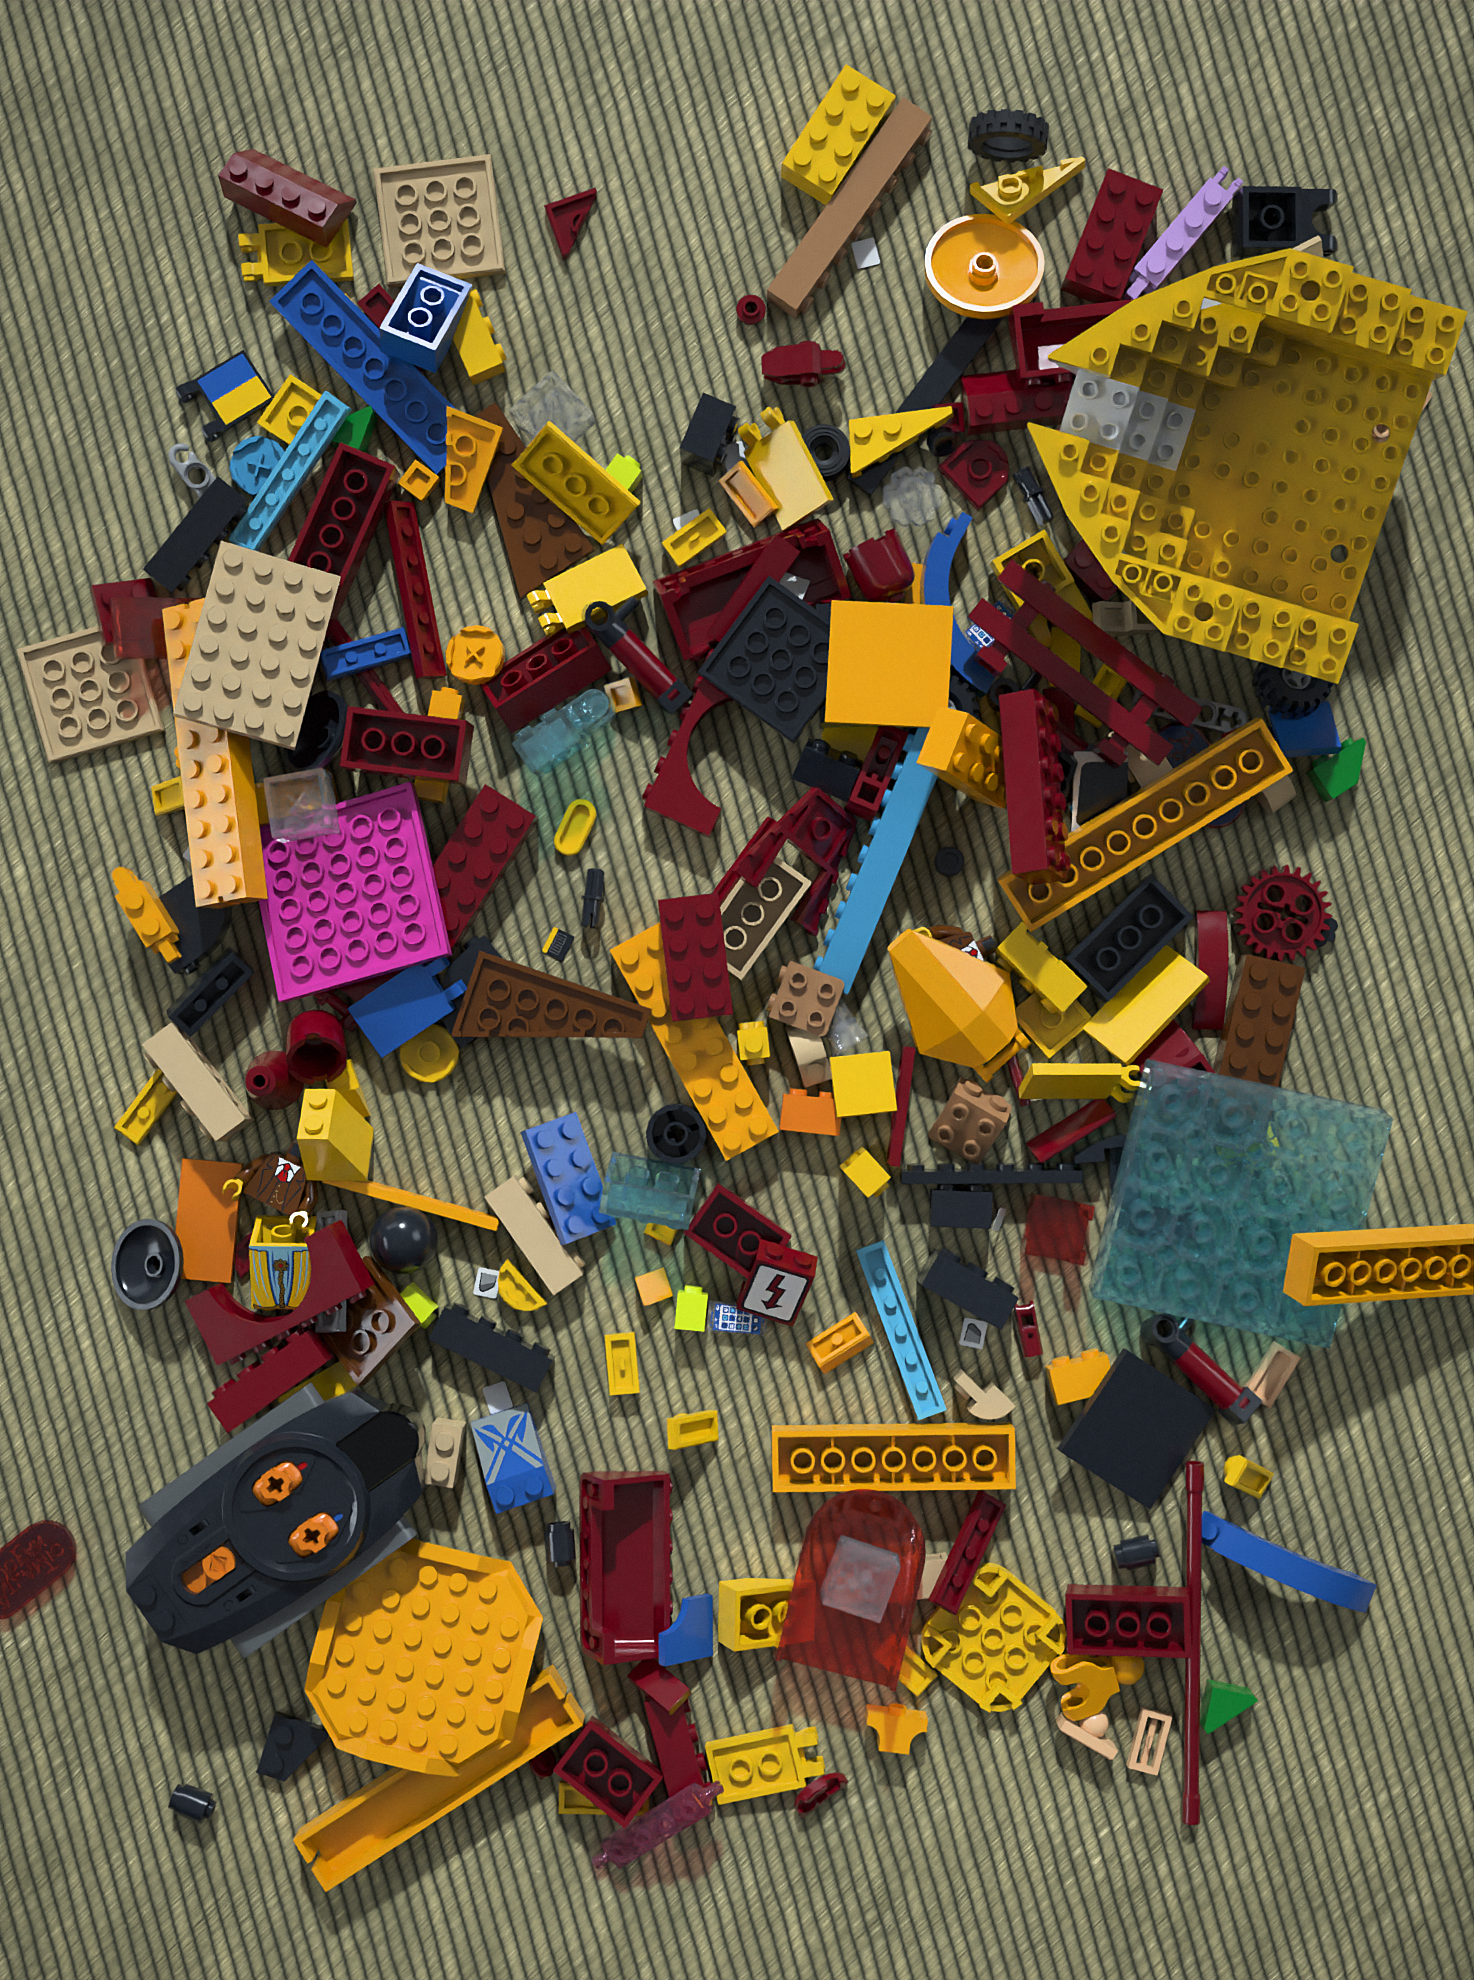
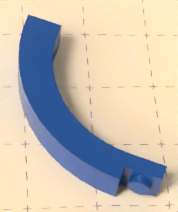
[920,512,995,698]
[1202,1510,1377,1613]

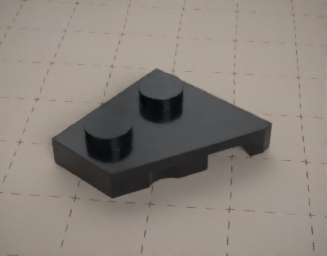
[256,1711,329,1782]

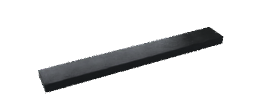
[847,316,1006,497]

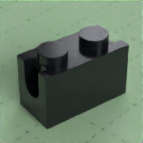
[791,738,863,802]
[929,1184,993,1229]

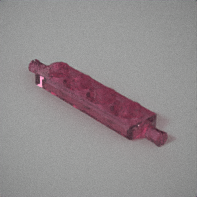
[592,1780,724,1869]

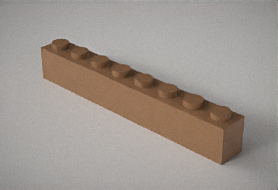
[767,97,933,319]

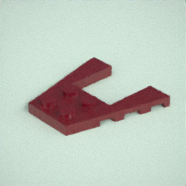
[730,787,858,936]

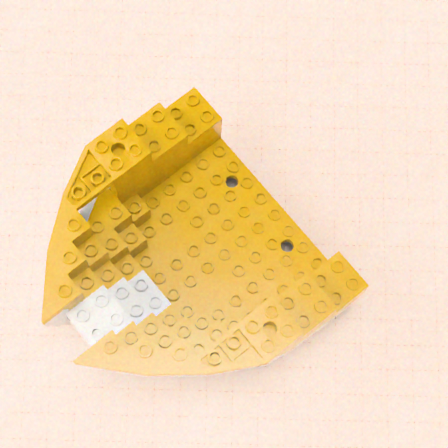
[1027,248,1468,684]

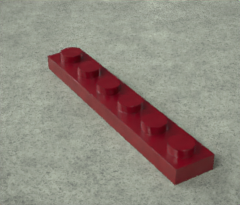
[384,501,447,679]

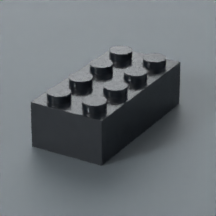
[1061,874,1194,1002]

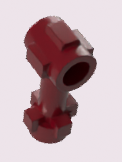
[313,988,360,1033]

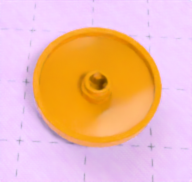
[924,214,1044,319]

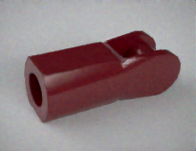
[1014,1300,1043,1357]

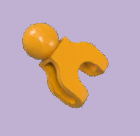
[1050,1653,1145,1721]

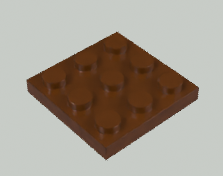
[313,1256,422,1386]

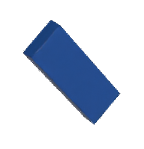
[319,627,412,682]

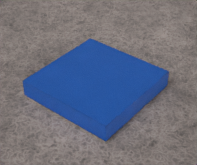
[1268,701,1341,757]

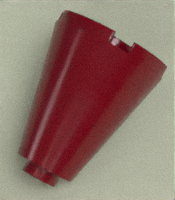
[244,1050,304,1110]

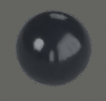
[370,1206,438,1274]

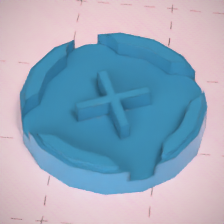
[229,436,285,496]

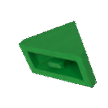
[328,405,378,453]
[1200,1679,1258,1734]

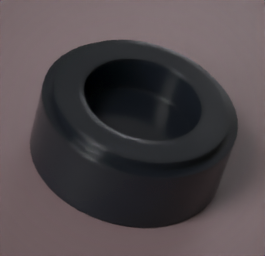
[926,427,958,457]
[934,847,964,877]

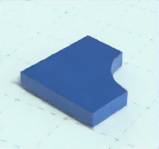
[659,1594,713,1666]

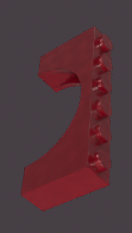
[641,649,734,838]
[184,1219,375,1366]

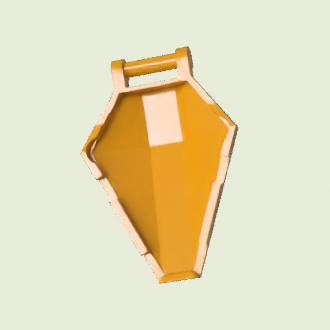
[887,928,1032,1083]

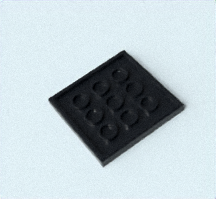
[697,576,830,744]
[1057,1348,1216,1509]

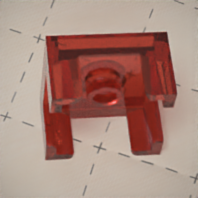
[1020,1192,1095,1266]

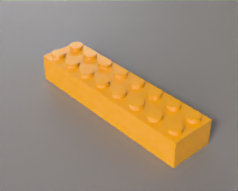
[610,922,779,1161]
[1283,1224,1474,1306]
[771,1422,1016,1492]

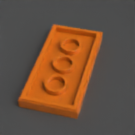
[175,1158,244,1283]

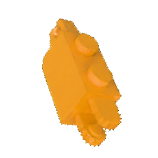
[111,866,182,963]

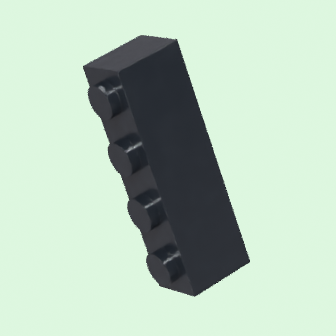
[143,476,248,593]
[429,1302,555,1393]

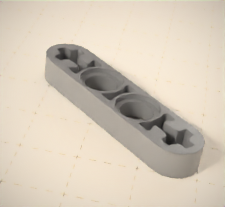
[1132,690,1248,734]

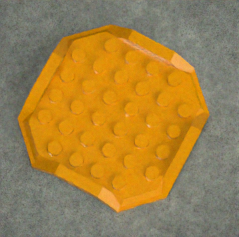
[304,1538,543,1777]

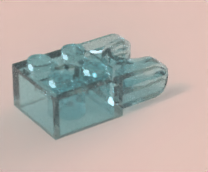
[512,689,616,777]

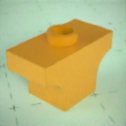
[865,1703,928,1755]

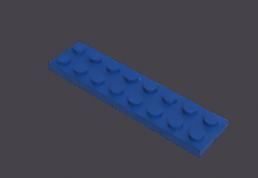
[269,260,455,476]

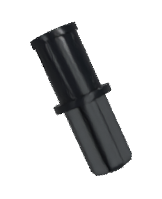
[1012,466,1054,526]
[580,868,605,929]

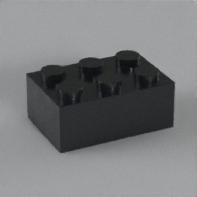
[917,1247,1019,1330]

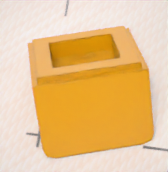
[635,1267,673,1307]

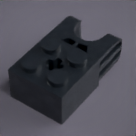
[1232,186,1338,257]

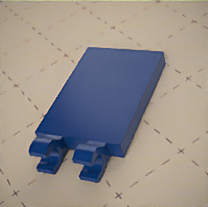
[347,957,467,1058]

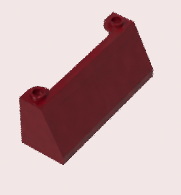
[653,518,851,661]

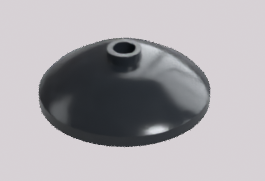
[283,690,347,776]
[111,1219,184,1310]

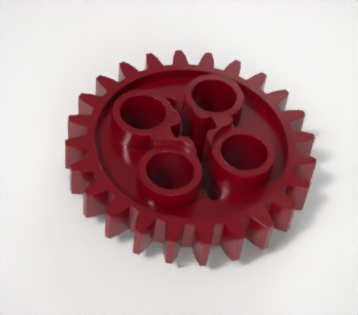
[1232,865,1333,962]

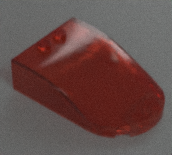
[773,1489,926,1692]

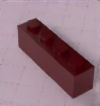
[644,1695,715,1821]

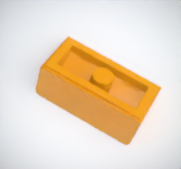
[805,1312,874,1374]

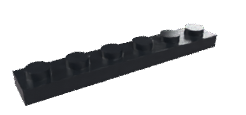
[900,1163,1083,1184]

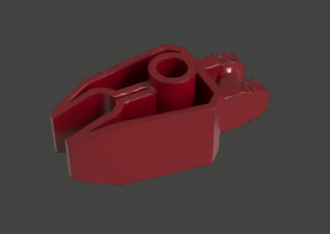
[761,341,846,387]

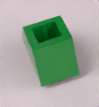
[1306,737,1366,802]

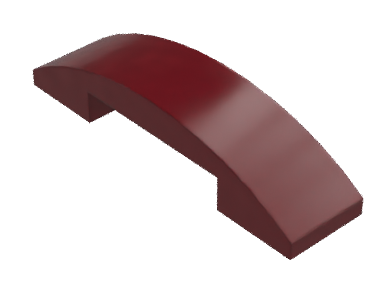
[1192,910,1229,1030]

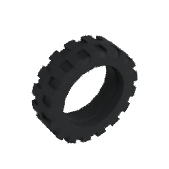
[968,109,1049,163]

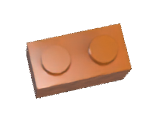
[779,1088,841,1136]

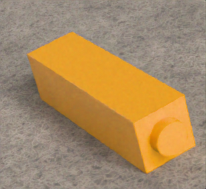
[414,687,465,804]

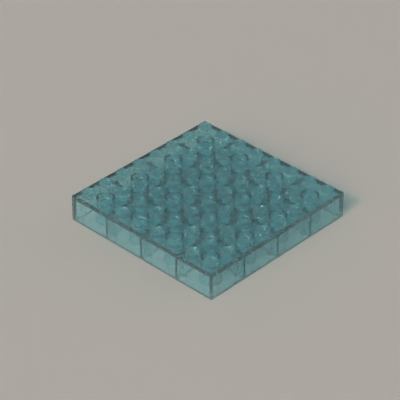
[1089,1059,1393,1348]

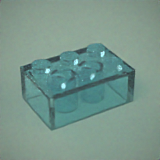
[599,1151,700,1230]

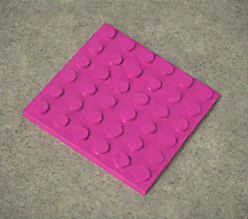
[259,782,452,1003]

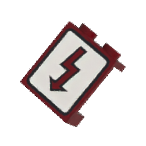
[736,1239,818,1327]

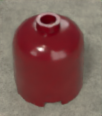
[842,528,915,603]
[286,1009,347,1085]

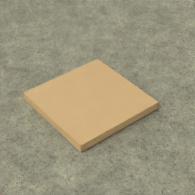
[374,154,506,288]
[17,626,165,764]

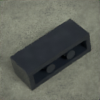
[166,946,254,1037]

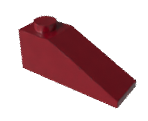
[844,726,908,822]

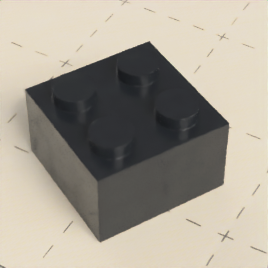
[679,393,740,477]

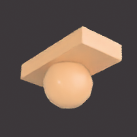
[1056,1710,1118,1760]

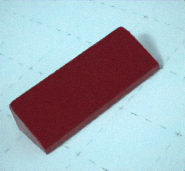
[1026,1099,1116,1163]

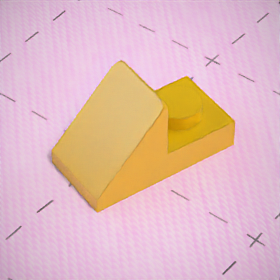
[325,1059,371,1118]

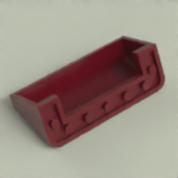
[1008,299,1134,388]
[579,1471,673,1665]

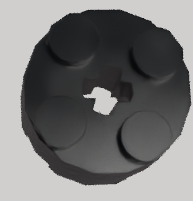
[646,1103,707,1164]

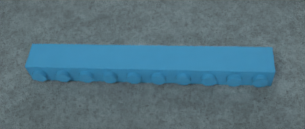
[813,728,937,994]

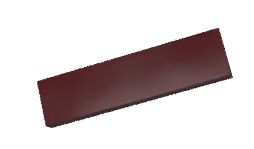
[706,534,800,642]
[886,1046,915,1167]
[928,1490,1006,1616]

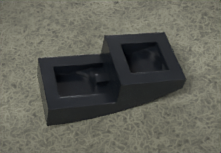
[1070,1133,1134,1164]

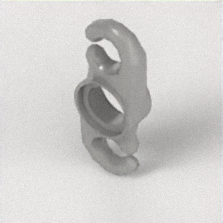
[168,443,216,499]

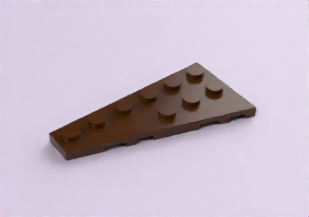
[474,402,595,600]
[451,951,652,1038]

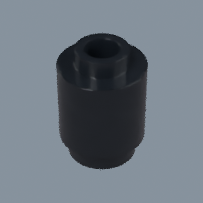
[544,1521,576,1567]
[1113,1534,1160,1571]
[168,1784,217,1824]

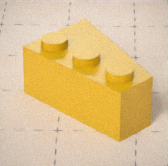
[995,922,1087,1015]

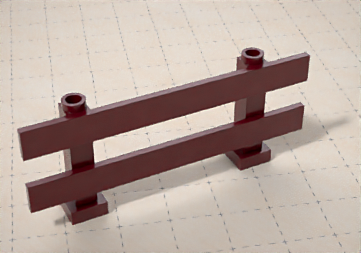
[967,559,1203,769]

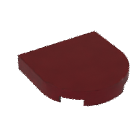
[937,439,1009,511]

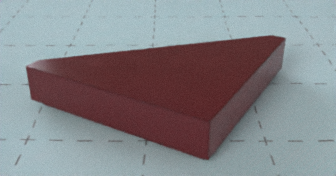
[544,188,597,260]

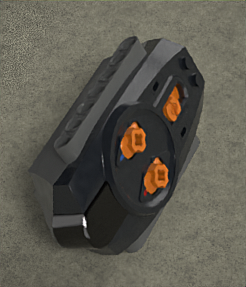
[126,1382,426,1658]

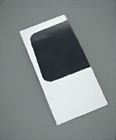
[1071,751,1128,832]

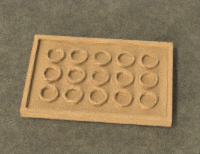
[173,541,341,750]

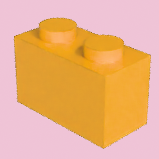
[1045,1348,1111,1405]

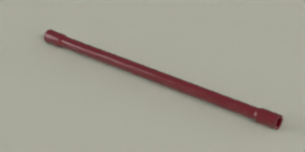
[1182,1461,1204,1825]

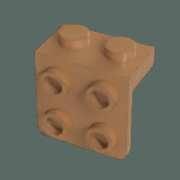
[766,961,844,1036]
[928,1076,1012,1163]

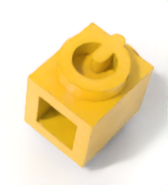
[737,1021,770,1065]

